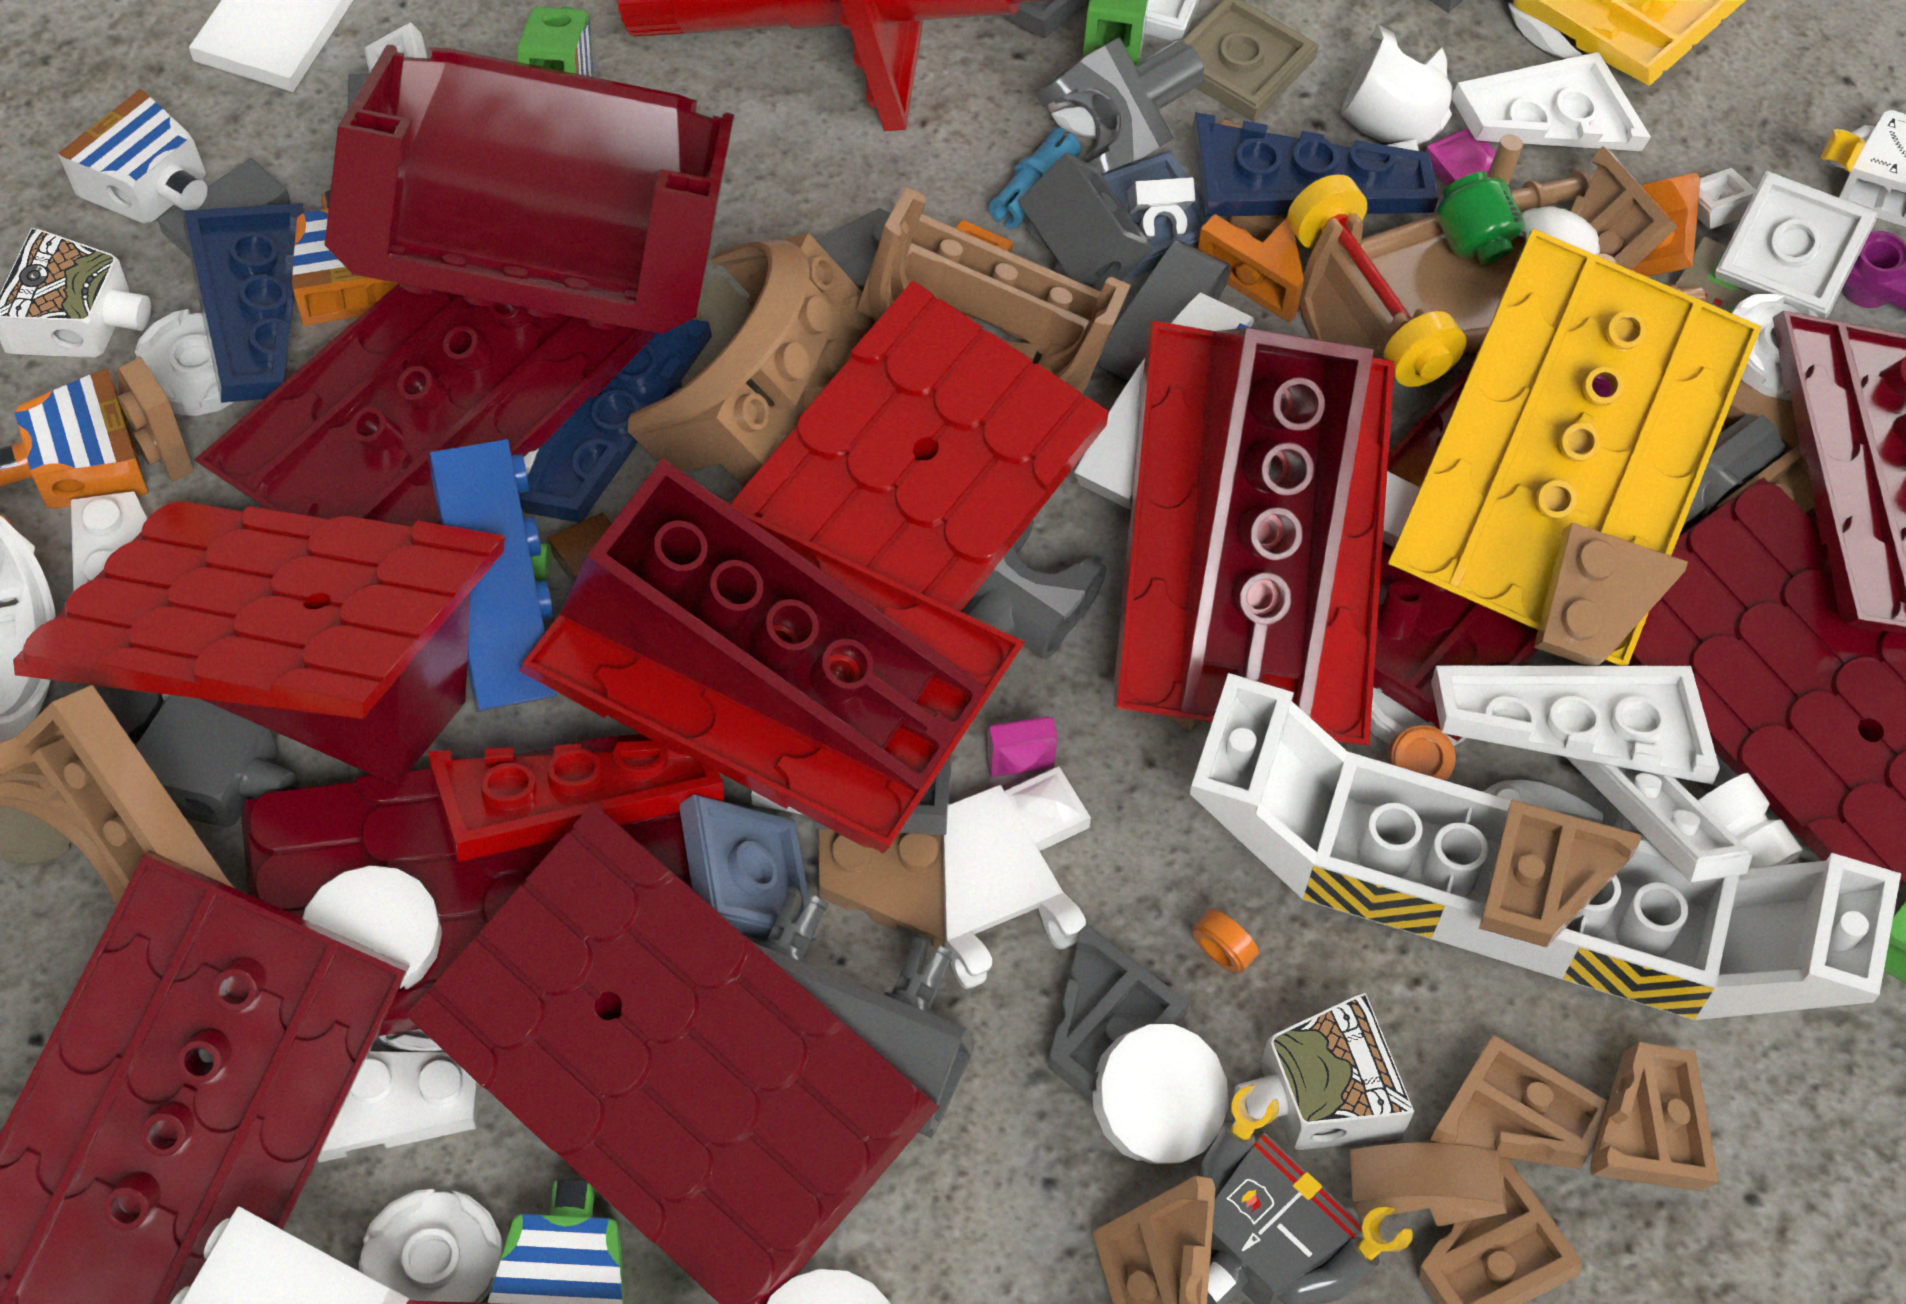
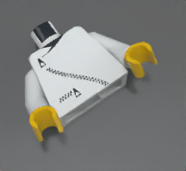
[1819,110,1906,227]

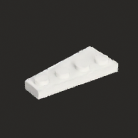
[1431,666,1720,785]
[199,1049,480,1163]

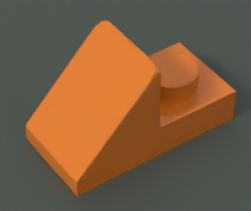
[1632,172,1701,277]
[1198,214,1304,323]

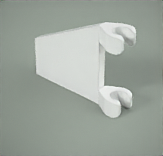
[942,785,1086,989]

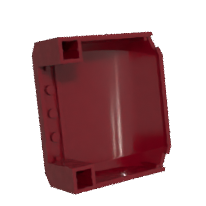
[325,45,734,334]

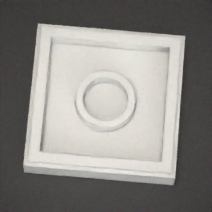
[1715,171,1878,319]

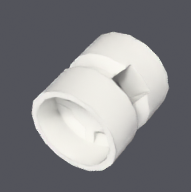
[1698,773,1803,868]

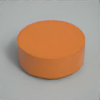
[1387,725,1456,781]
[1192,909,1259,973]

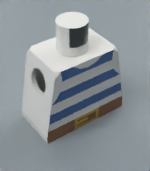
[58,89,208,224]

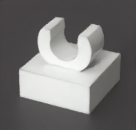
[1127,177,1195,239]

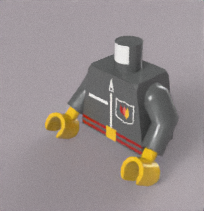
[1198,1084,1413,1304]

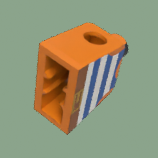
[292,189,398,326]
[0,368,148,509]

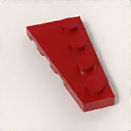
[427,740,724,862]

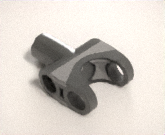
[1035,37,1204,175]
[961,520,1107,659]

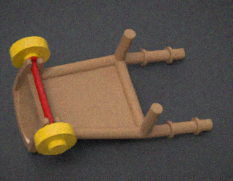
[1287,135,1706,387]

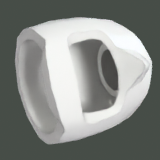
[1341,25,1452,144]

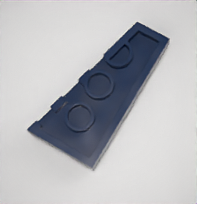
[1192,112,1439,217]
[184,203,303,403]
[519,319,712,523]

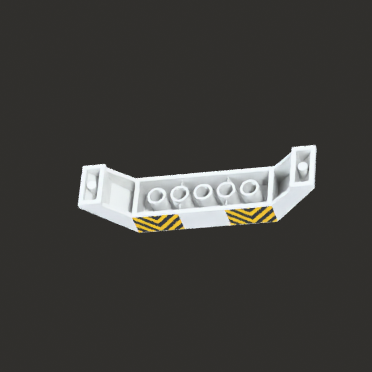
[1190,673,1901,1020]

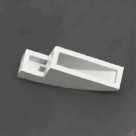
[1074,293,1254,510]

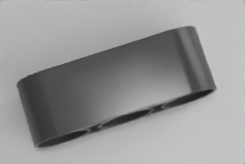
[1099,240,1231,381]

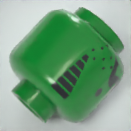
[1436,171,1525,265]

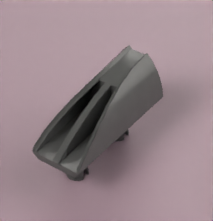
[754,887,975,1139]

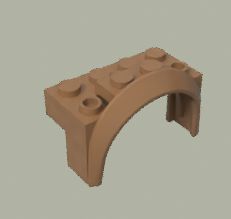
[856,187,1131,396]
[628,232,875,487]
[0,685,234,908]

